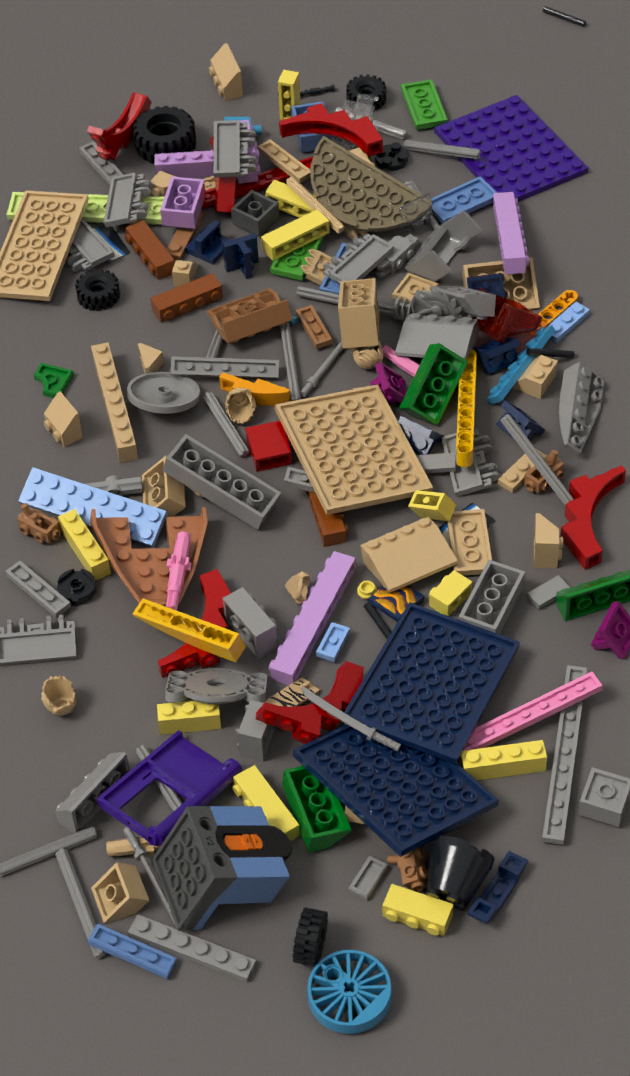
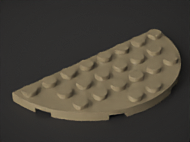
[310,136,433,232]

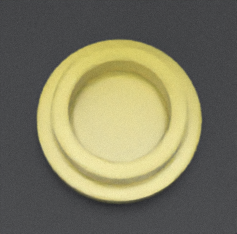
[357,581,377,599]

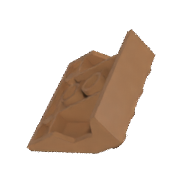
[206,288,293,344]

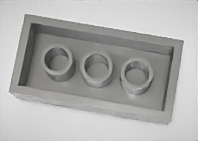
[458,560,525,635]

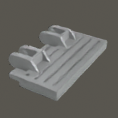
[214,120,256,178]
[103,172,152,227]
[66,218,115,272]
[323,233,394,283]
[441,429,500,497]
[0,615,77,666]

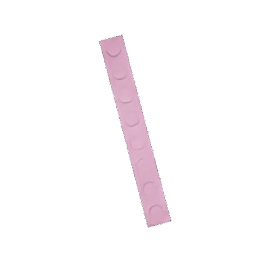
[458,672,603,761]

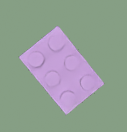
[160,176,206,229]

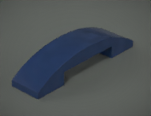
[467,851,528,924]

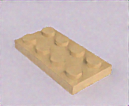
[447,509,492,576]

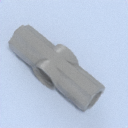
[85,476,143,496]

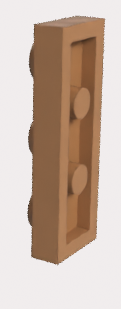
[296,305,332,349]

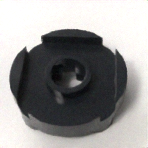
[375,142,408,171]
[57,569,97,606]

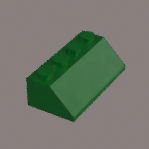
[399,343,468,425]
[556,570,630,621]
[281,766,351,853]

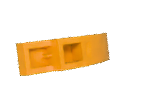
[219,372,291,406]

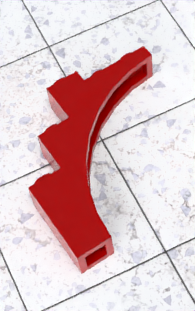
[87,92,152,161]
[279,103,383,157]
[210,137,236,212]
[561,465,626,570]
[157,569,231,678]
[255,661,364,744]

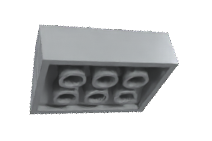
[395,313,478,360]

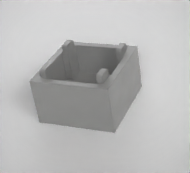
[235,700,276,762]
[578,767,630,827]

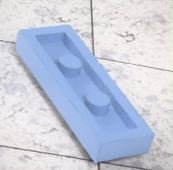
[547,302,590,343]

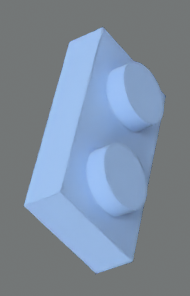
[316,622,350,662]

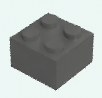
[231,190,279,236]

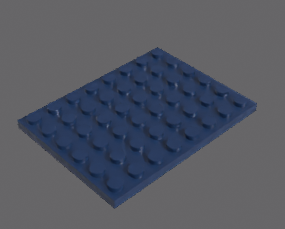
[344,602,520,764]
[293,725,499,857]

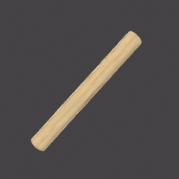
[286,176,345,233]

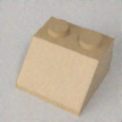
[512,355,558,399]
[43,391,83,447]
[534,513,563,568]
[91,862,149,924]

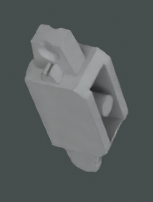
[376,234,418,278]

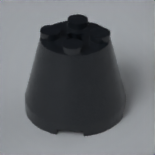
[427,835,495,911]

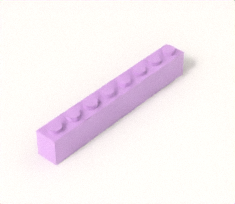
[493,192,529,274]
[269,551,356,685]

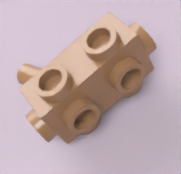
[524,450,564,494]
[17,503,61,544]
[387,847,428,892]

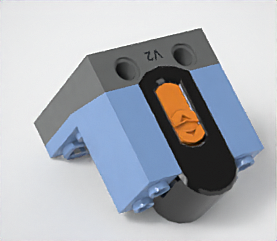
[152,806,292,931]

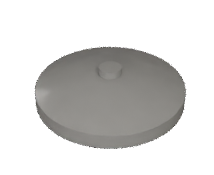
[127,372,200,414]

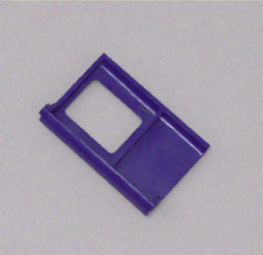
[97,730,243,847]

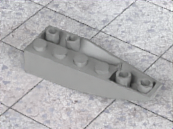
[559,361,605,455]

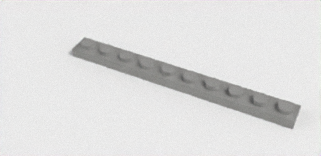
[542,665,587,845]

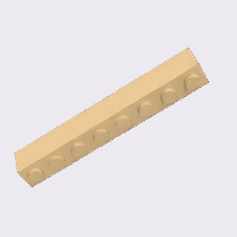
[91,342,138,463]

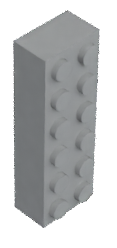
[162,434,281,530]

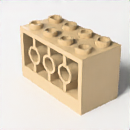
[338,278,380,350]

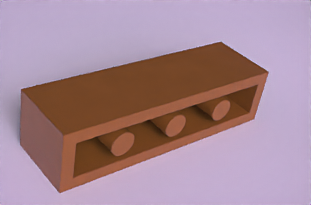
[125,220,175,280]
[150,273,223,323]
[306,491,349,547]

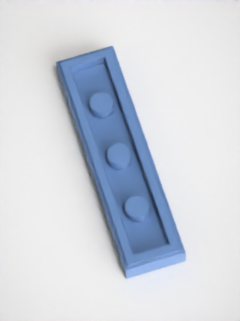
[87,923,177,979]

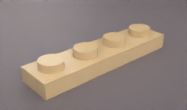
[258,139,311,183]

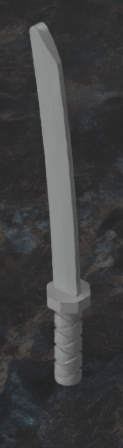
[301,686,401,752]
[123,827,182,931]

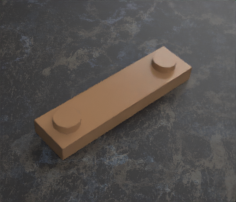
[166,211,204,260]

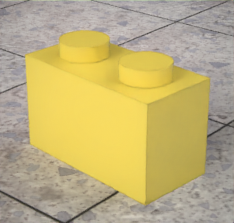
[408,490,456,521]
[429,570,472,616]

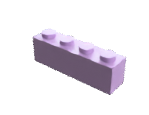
[155,150,214,178]

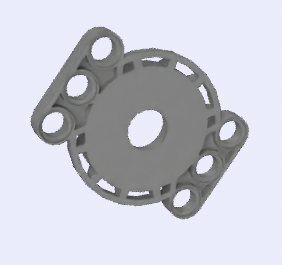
[165,668,268,704]

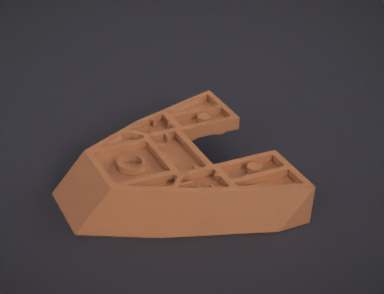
[90,507,208,605]

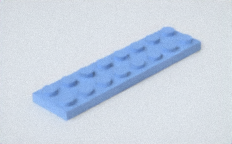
[18,467,168,548]

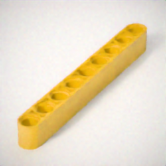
[456,349,477,467]

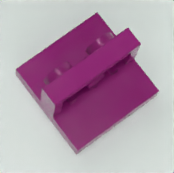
[370,361,407,406]
[591,602,630,659]

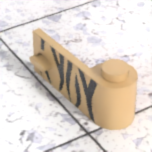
[264,677,320,707]

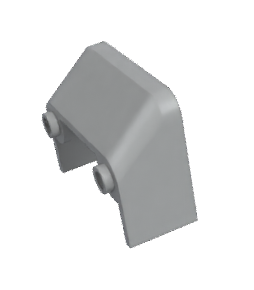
[405,210,482,282]

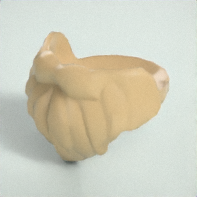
[285,572,310,604]

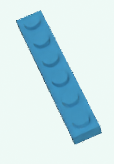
[486,325,556,405]

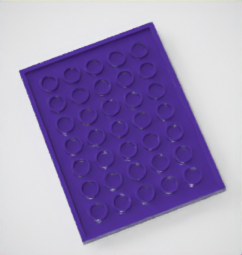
[434,95,588,202]

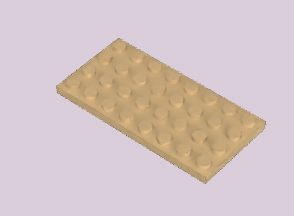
[0,191,89,301]

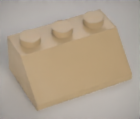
[209,43,243,101]
[142,456,186,517]

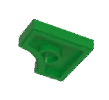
[34,363,74,398]

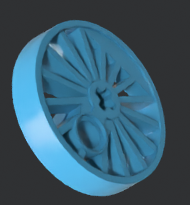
[307,950,392,1034]

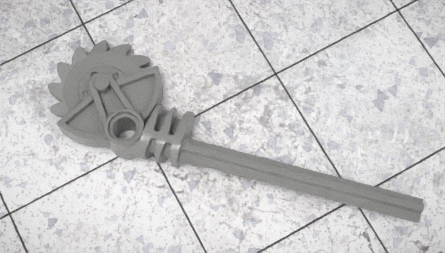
[296,286,463,322]

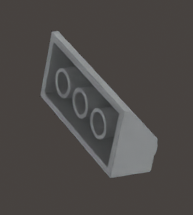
[430,286,496,320]
[55,752,130,833]

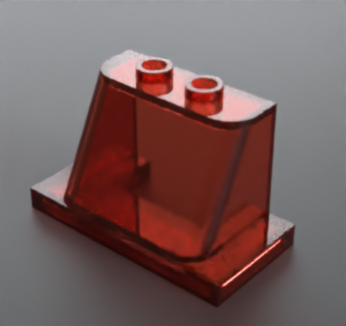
[468,288,542,343]

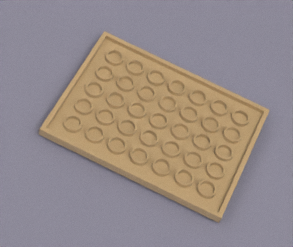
[275,385,433,515]

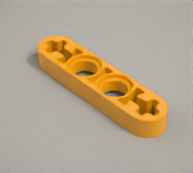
[529,290,578,336]

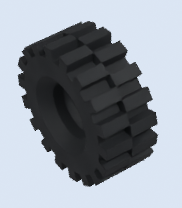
[346,74,386,113]
[75,269,120,311]
[293,907,328,967]

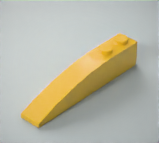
[133,599,246,662]

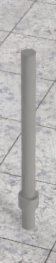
[300,341,344,397]

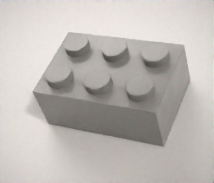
[223,587,278,660]

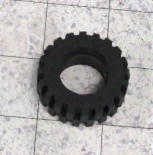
[133,106,196,164]

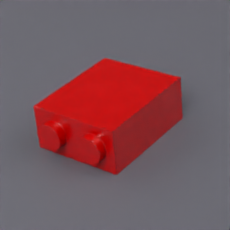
[245,421,292,472]

